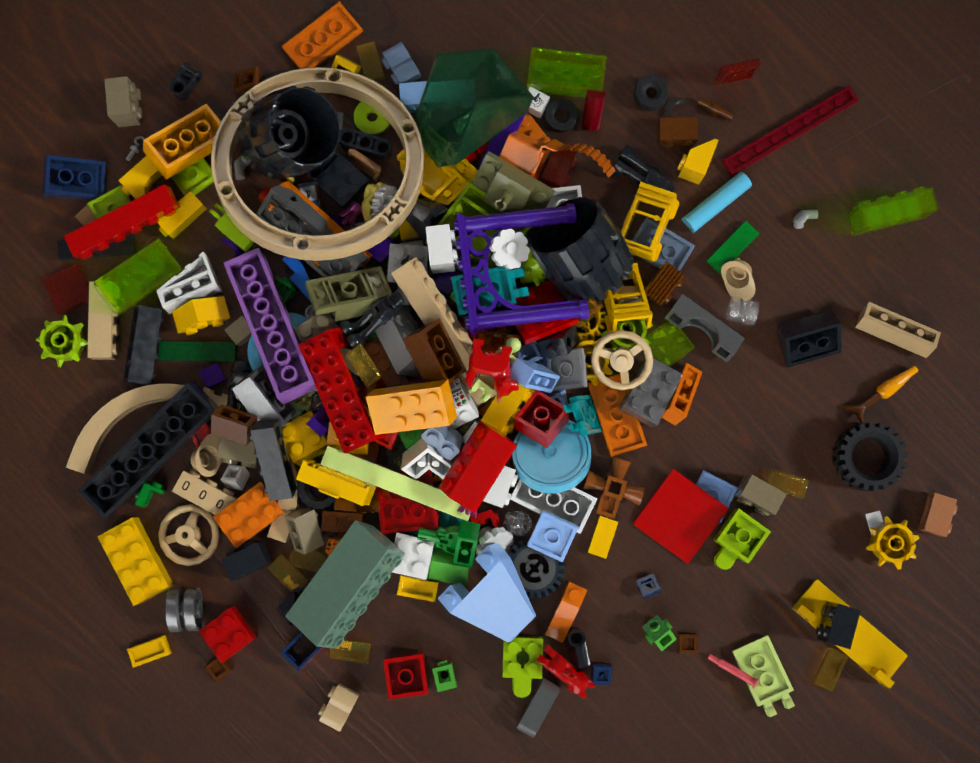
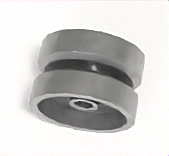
[166,587,203,632]

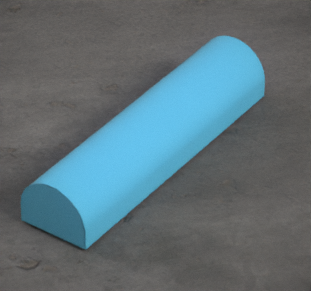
[681,171,752,233]

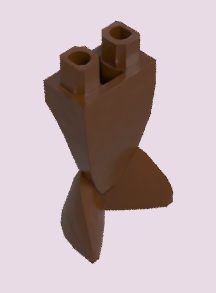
[334,441,381,514]

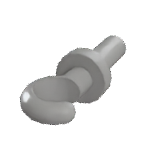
[126,136,145,161]

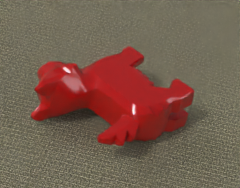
[464,339,519,403]
[536,645,595,699]

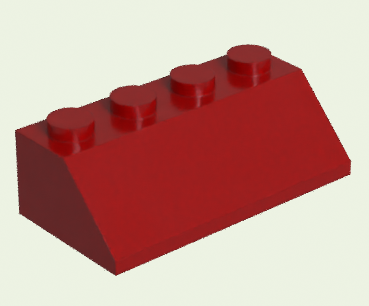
[438,420,517,513]

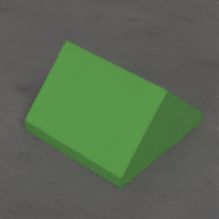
[428,545,470,586]

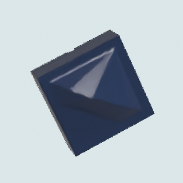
[636,573,662,600]
[591,663,613,685]

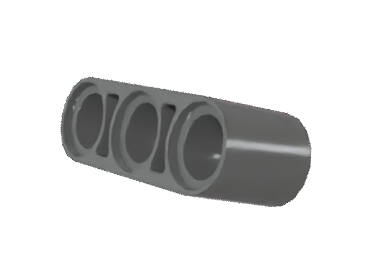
[516,678,561,738]

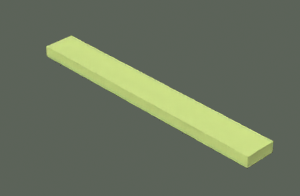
[321,446,470,521]

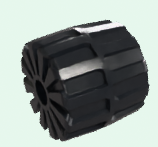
[237,86,341,179]
[528,197,634,303]

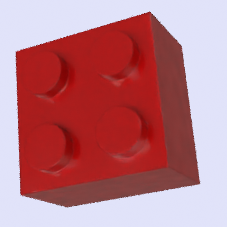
[514,390,569,448]
[198,606,257,663]
[383,651,429,700]

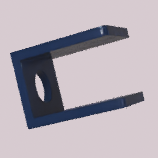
[280,632,323,671]

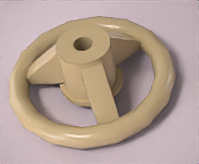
[591,330,654,390]
[158,504,220,566]

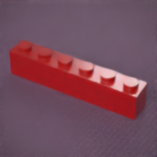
[64,184,181,260]

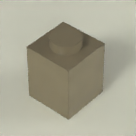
[225,316,252,347]

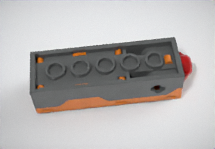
[256,181,373,277]

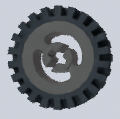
[508,538,565,599]

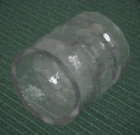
[726,296,759,326]

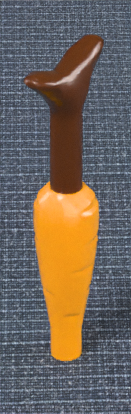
[844,366,918,423]

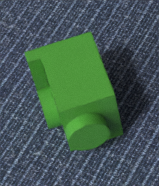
[432,660,457,692]

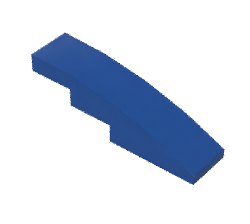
[282,256,311,301]

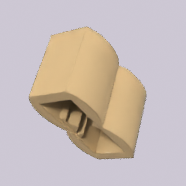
[318,683,360,732]

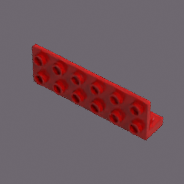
[299,328,387,454]

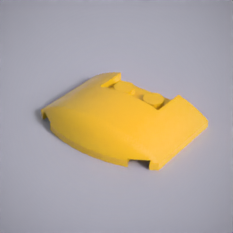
[397,125,478,206]

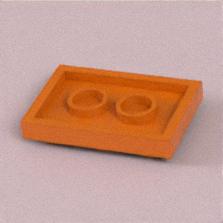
[213,482,285,549]

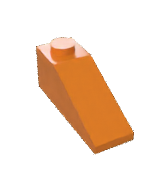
[661,363,702,426]
[545,581,587,643]

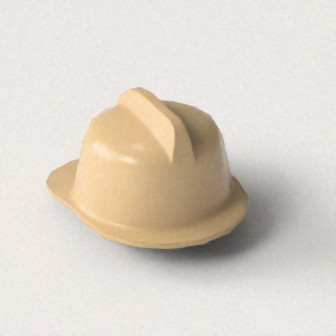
[721,258,756,302]
[190,434,222,477]

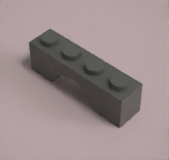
[665,294,745,362]

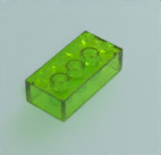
[526,47,607,98]
[847,186,939,236]
[93,238,183,317]

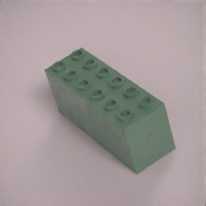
[285,520,405,649]

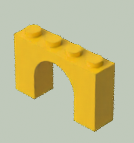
[118,155,207,239]

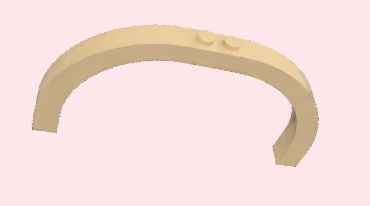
[66,384,300,543]

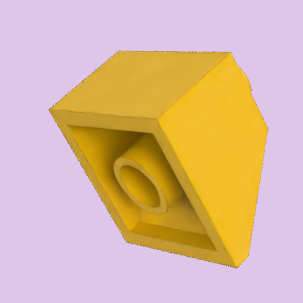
[677,139,719,185]

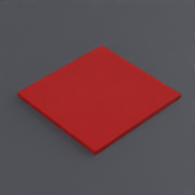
[633,469,729,564]

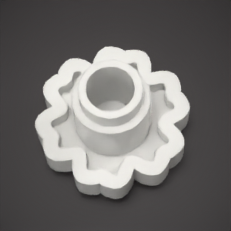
[489,229,530,270]
[476,526,514,555]

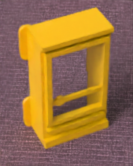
[621,182,679,262]
[604,263,653,332]
[296,459,376,506]

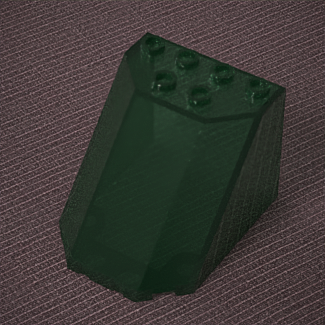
[415,48,534,167]

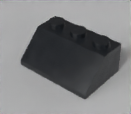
[777,310,842,368]

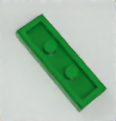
[707,221,760,274]

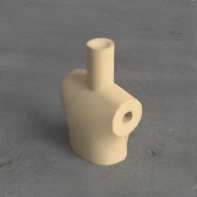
[612,285,640,304]

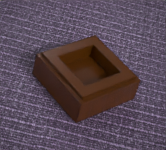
[677,633,698,654]
[204,658,232,683]

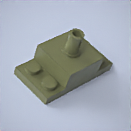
[472,151,555,213]
[305,266,392,322]

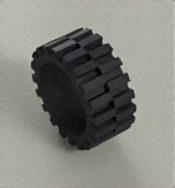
[832,422,908,491]

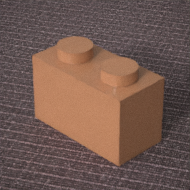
[918,493,958,537]

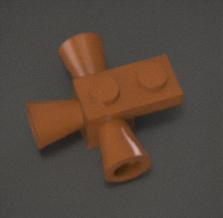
[583,457,645,519]

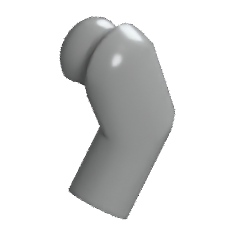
[234,154,252,180]
[793,209,818,229]

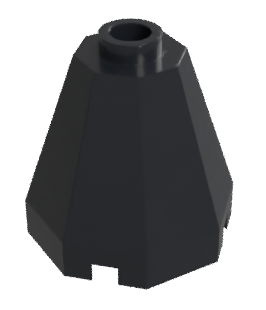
[406,199,448,242]

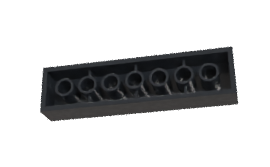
[78,381,219,519]

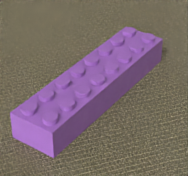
[224,248,317,404]

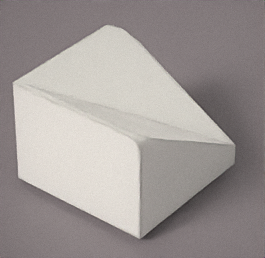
[221,464,250,490]

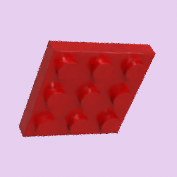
[502,280,578,345]
[376,470,440,534]

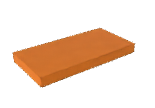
[281,1,363,69]
[587,374,647,457]

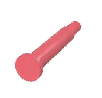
[708,654,759,689]

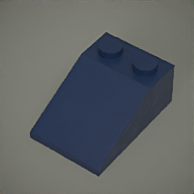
[42,155,106,199]

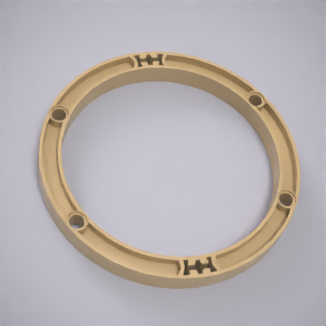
[211,67,424,261]

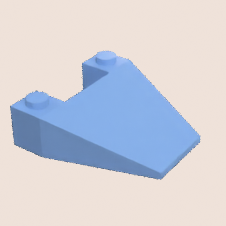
[438,543,536,642]

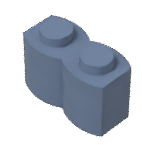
[381,42,421,85]
[421,426,463,460]

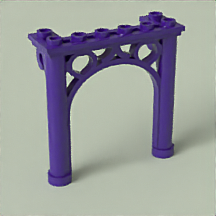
[453,203,589,337]

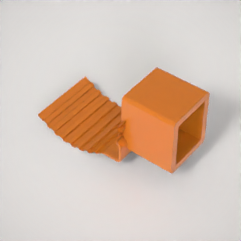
[499,130,615,179]

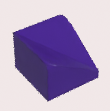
[307,406,330,436]

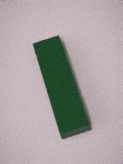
[158,341,237,362]

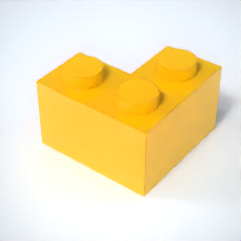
[172,296,230,335]

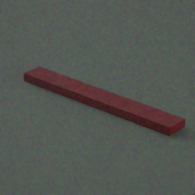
[721,85,859,177]

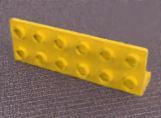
[792,579,907,689]

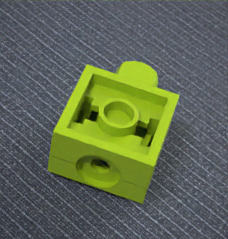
[209,203,260,253]
[713,508,771,570]
[502,636,543,698]

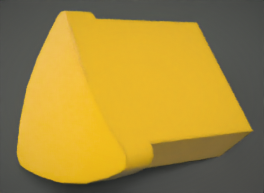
[331,55,362,73]

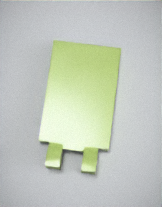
[732,635,795,717]

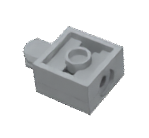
[387,244,429,305]

